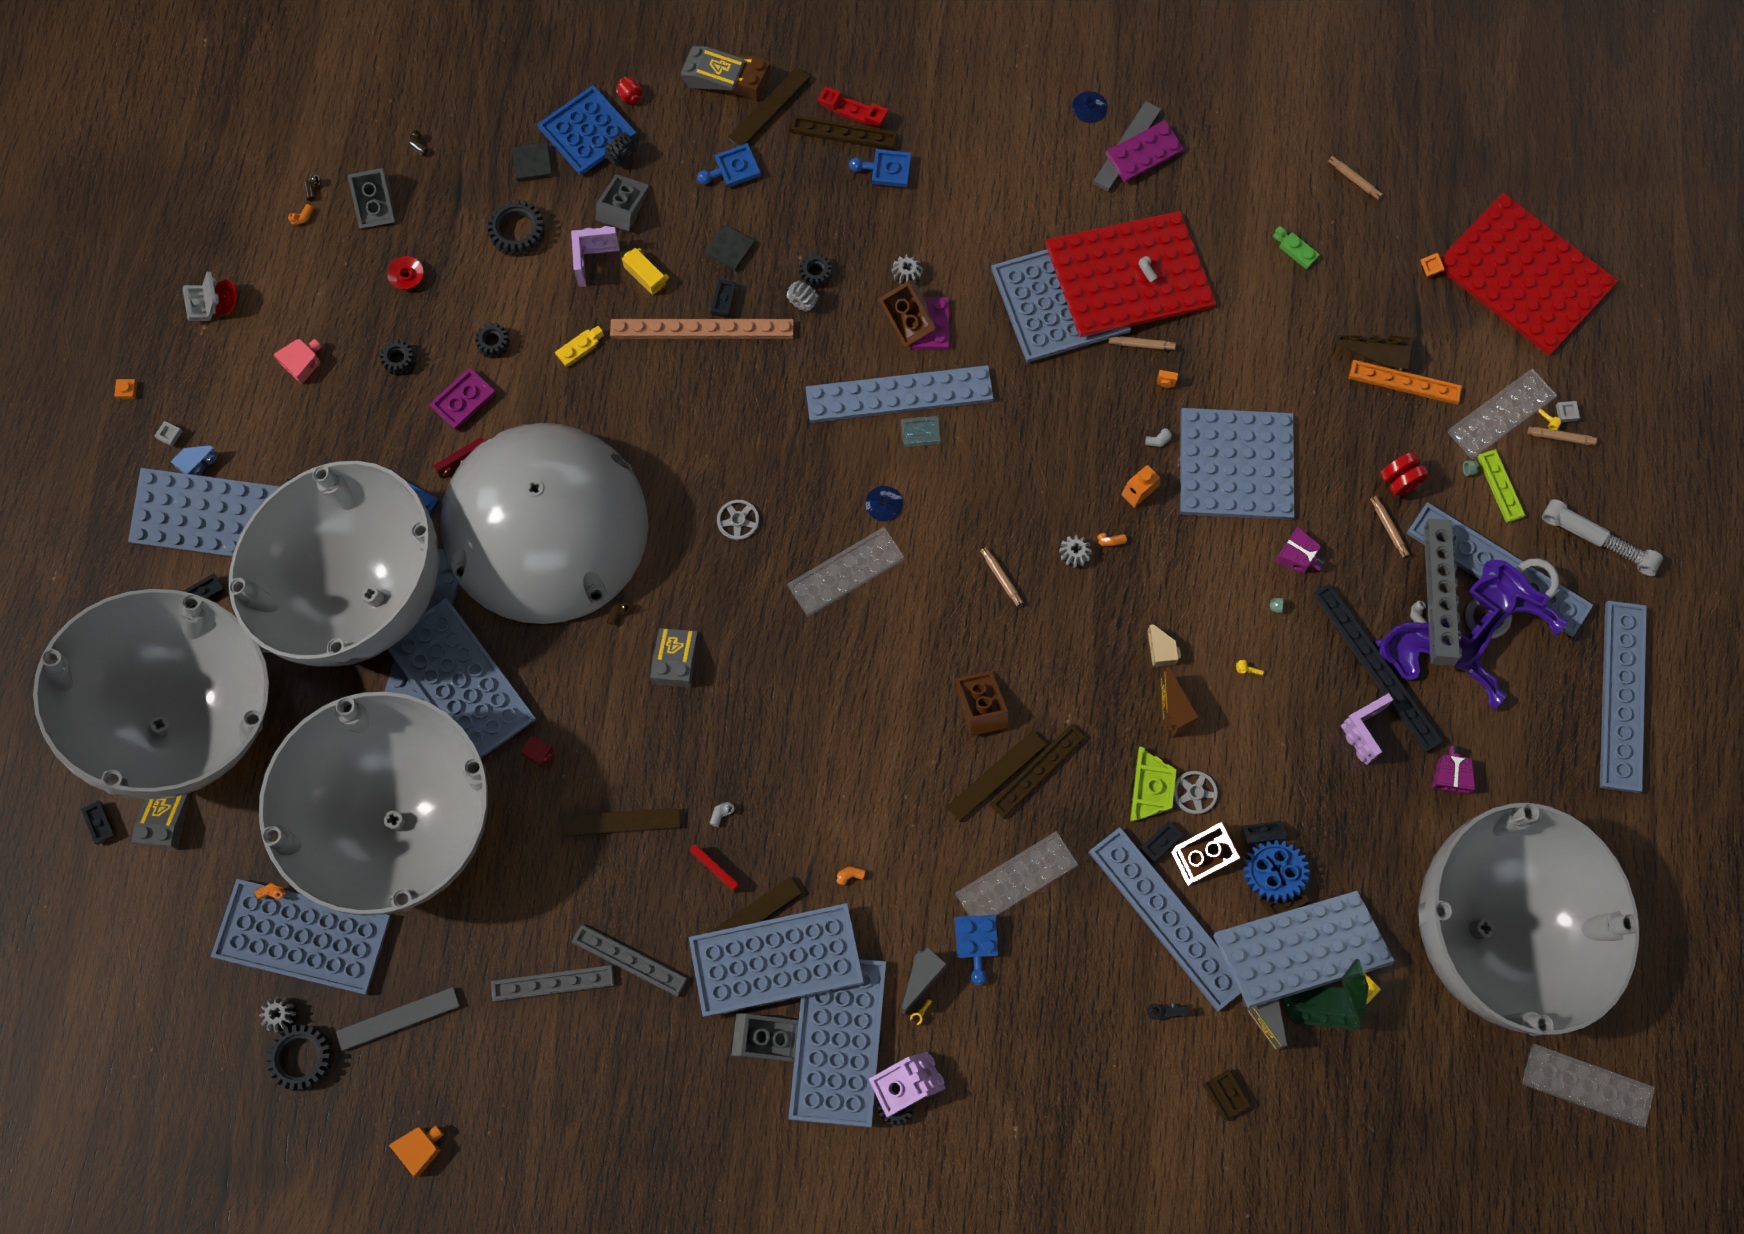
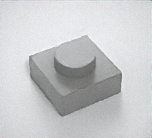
[1556,401,1580,422]
[154,421,182,447]

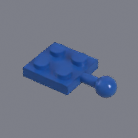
[697,143,761,188]
[849,149,911,188]
[954,915,998,985]

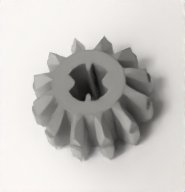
[892,254,923,285]
[786,280,818,311]
[1059,535,1092,568]
[259,997,296,1033]

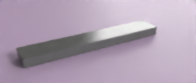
[1093,101,1161,192]
[572,924,688,997]
[491,965,615,1002]
[336,987,460,1051]

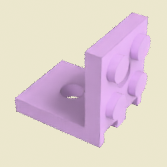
[571,226,620,287]
[1341,693,1393,765]
[869,1052,946,1117]

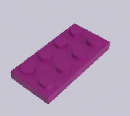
[1106,120,1184,182]

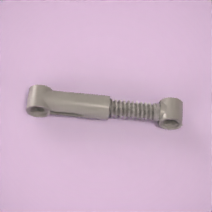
[1542,500,1663,576]

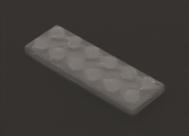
[1447,368,1557,459]
[787,527,904,617]
[955,832,1078,916]
[1522,1044,1655,1128]

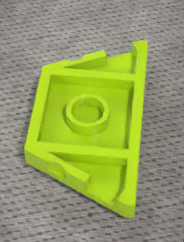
[1130,747,1176,822]

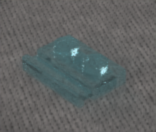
[901,416,940,447]

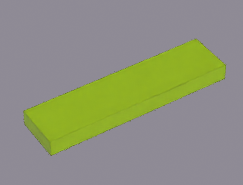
[1477,449,1526,523]

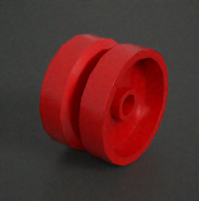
[1380,452,1430,497]

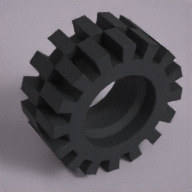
[604,132,638,167]
[799,253,832,289]
[475,322,510,359]
[379,339,416,376]
[877,1086,915,1126]

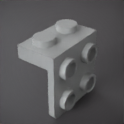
[182,272,219,321]

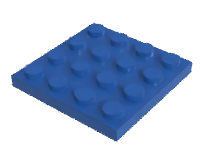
[537,85,637,176]

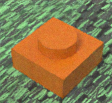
[1420,253,1445,278]
[1156,370,1178,388]
[114,379,137,399]

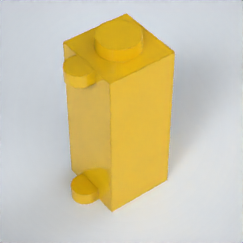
[622,248,669,295]

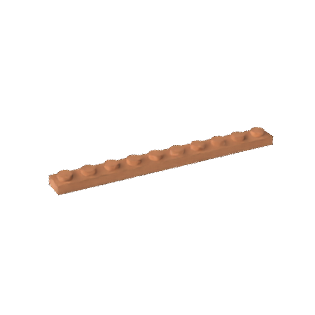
[610,319,793,339]

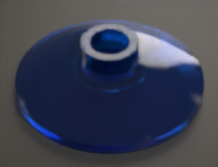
[1072,91,1107,123]
[865,486,903,522]

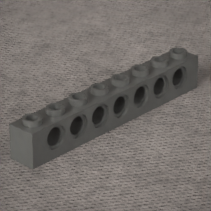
[1424,518,1462,666]

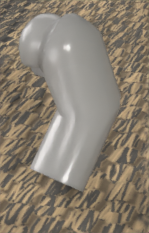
[1139,256,1157,282]
[1145,429,1172,447]
[1410,601,1426,623]
[709,802,735,827]

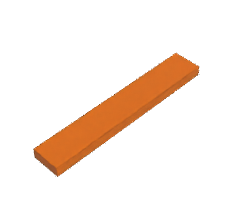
[1348,360,1462,405]

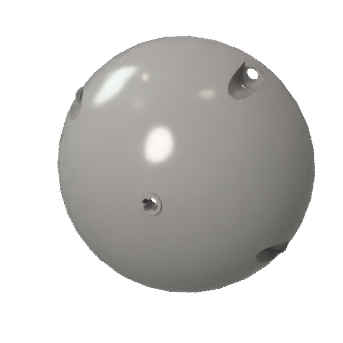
[440,423,649,624]
[229,461,439,667]
[33,589,269,800]
[259,692,488,916]
[1418,803,1639,1036]

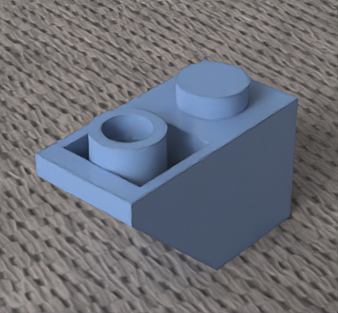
[171,446,219,476]

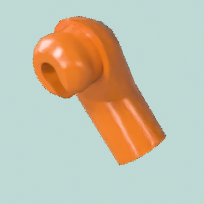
[288,204,314,225]
[1097,533,1127,546]
[837,866,866,885]
[254,883,285,900]

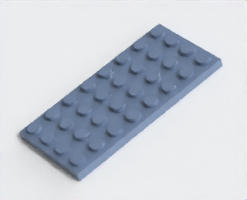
[128,468,280,557]
[388,598,536,758]
[211,879,391,995]
[1213,891,1395,1009]
[689,903,864,1018]
[789,959,886,1128]

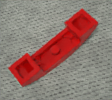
[818,86,888,125]

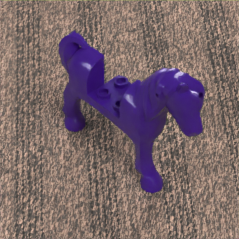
[1374,560,1569,710]

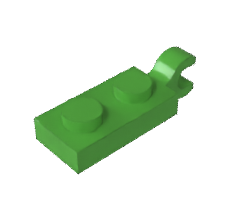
[1273,226,1320,270]

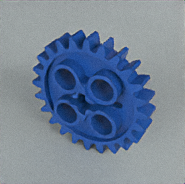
[1243,840,1310,904]

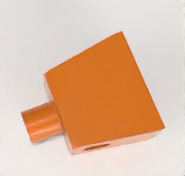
[1121,465,1161,508]
[389,1125,444,1177]

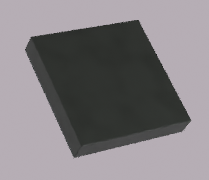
[512,143,552,182]
[705,224,755,271]

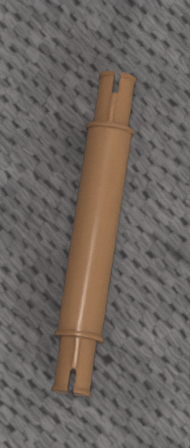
[1328,156,1383,200]
[1109,336,1175,350]
[1527,427,1597,445]
[1370,496,1410,558]
[980,547,1024,607]

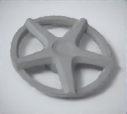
[717,500,759,541]
[1174,771,1218,815]

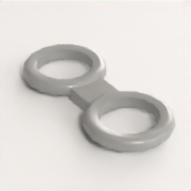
[1465,558,1559,639]

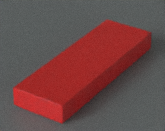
[690,845,739,893]

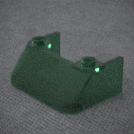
[1281,959,1369,1030]

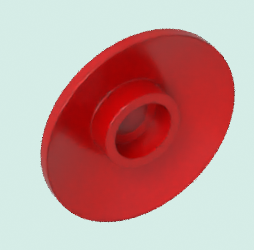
[387,256,424,290]
[214,279,237,316]

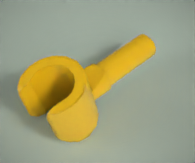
[1538,409,1561,430]
[1236,660,1264,675]
[910,999,932,1025]

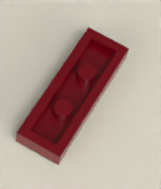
[433,436,485,478]

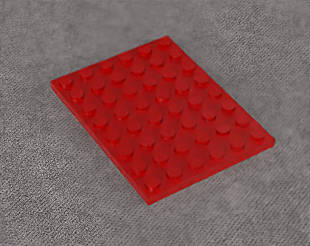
[1440,193,1618,356]
[1045,211,1216,338]

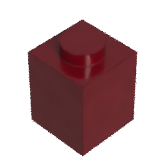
[521,736,554,768]

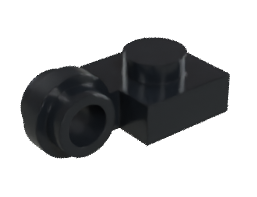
[1147,1003,1188,1020]

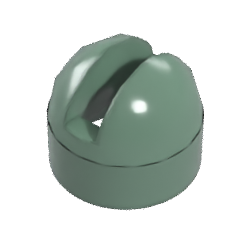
[1463,460,1479,476]
[1270,598,1284,613]

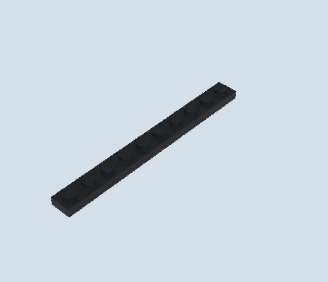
[1312,583,1443,753]

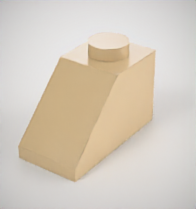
[1147,625,1181,667]

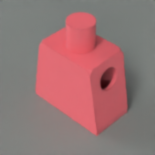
[274,339,322,385]

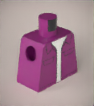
[1275,527,1325,573]
[1432,746,1475,794]

